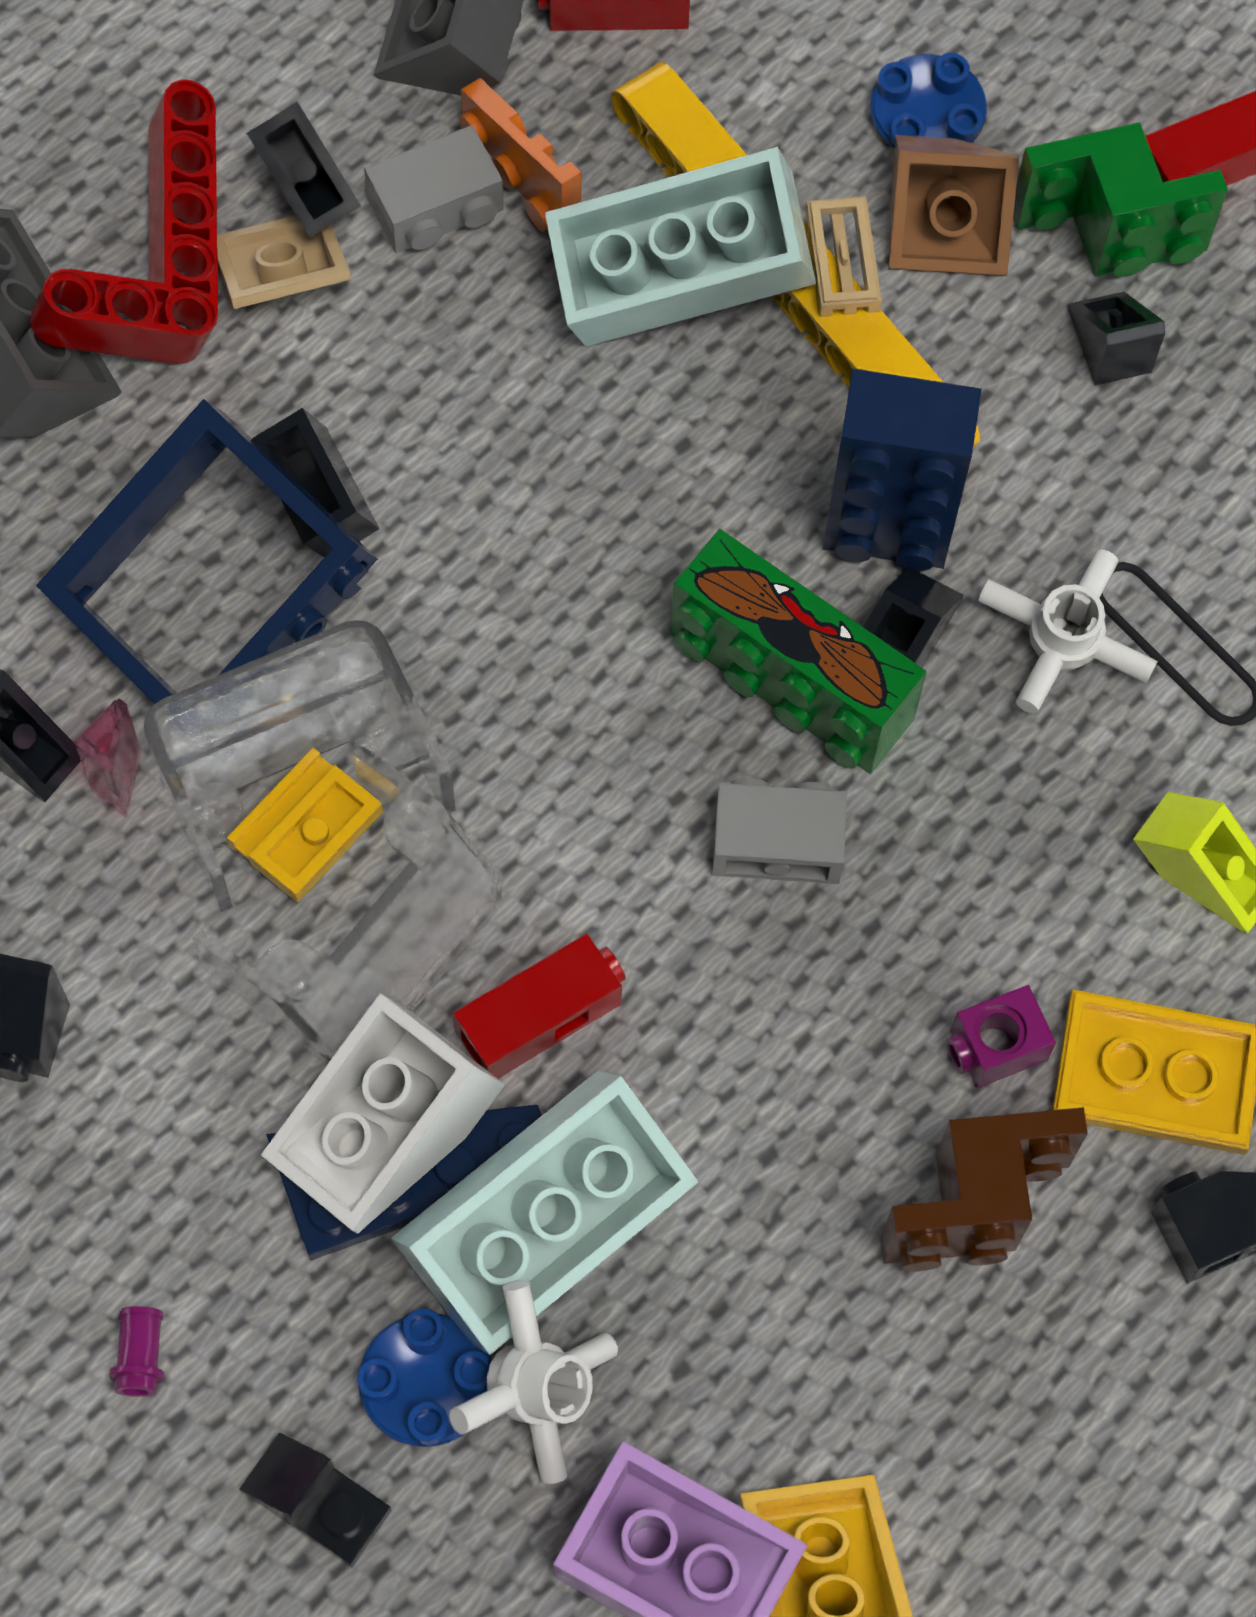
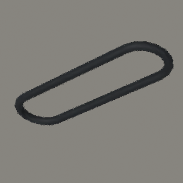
[1099,562,1256,726]

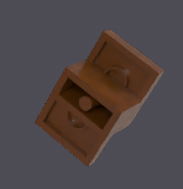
[880,1107,1088,1272]

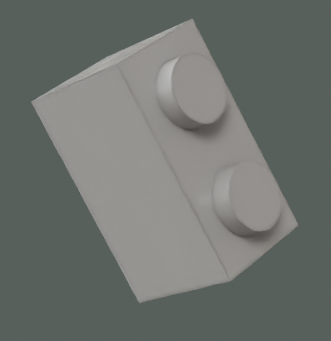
[364,125,504,254]
[712,778,847,884]

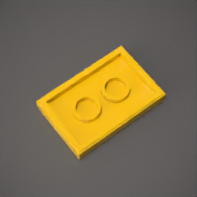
[1052,989,1256,1155]

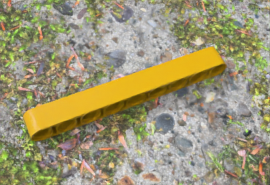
[610,61,980,447]

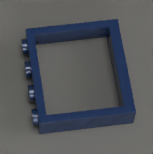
[36,399,378,744]

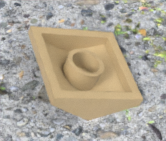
[217,215,351,309]

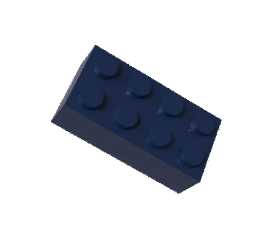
[823,368,982,572]

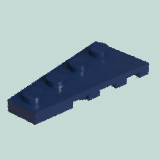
[266,1105,542,1261]

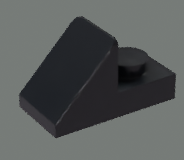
[239,1432,392,1568]

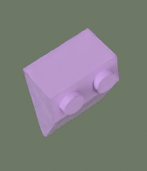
[553,1441,807,1617]

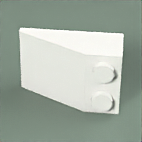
[261,993,505,1233]

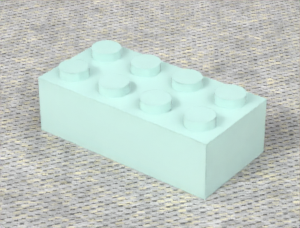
[545,147,816,346]
[391,1071,698,1355]

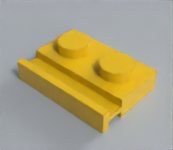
[227,747,383,903]

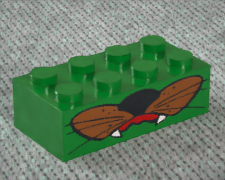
[670,528,927,775]

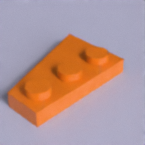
[458,78,582,232]

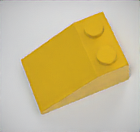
[740,1475,913,1617]

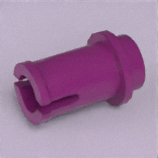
[109,1306,164,1397]

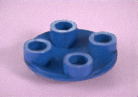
[870,52,987,149]
[357,1308,492,1447]

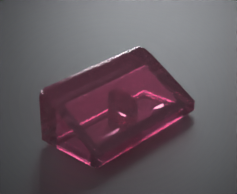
[75,698,142,818]

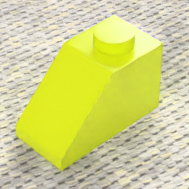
[1133,792,1256,933]

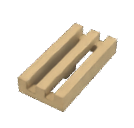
[805,196,882,317]

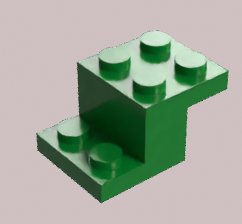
[1013,122,1228,277]

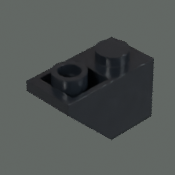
[863,567,964,668]

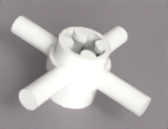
[978,549,1158,714]
[449,1280,618,1484]

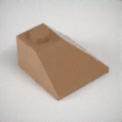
[889,135,1019,275]

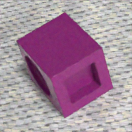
[947,984,1056,1088]

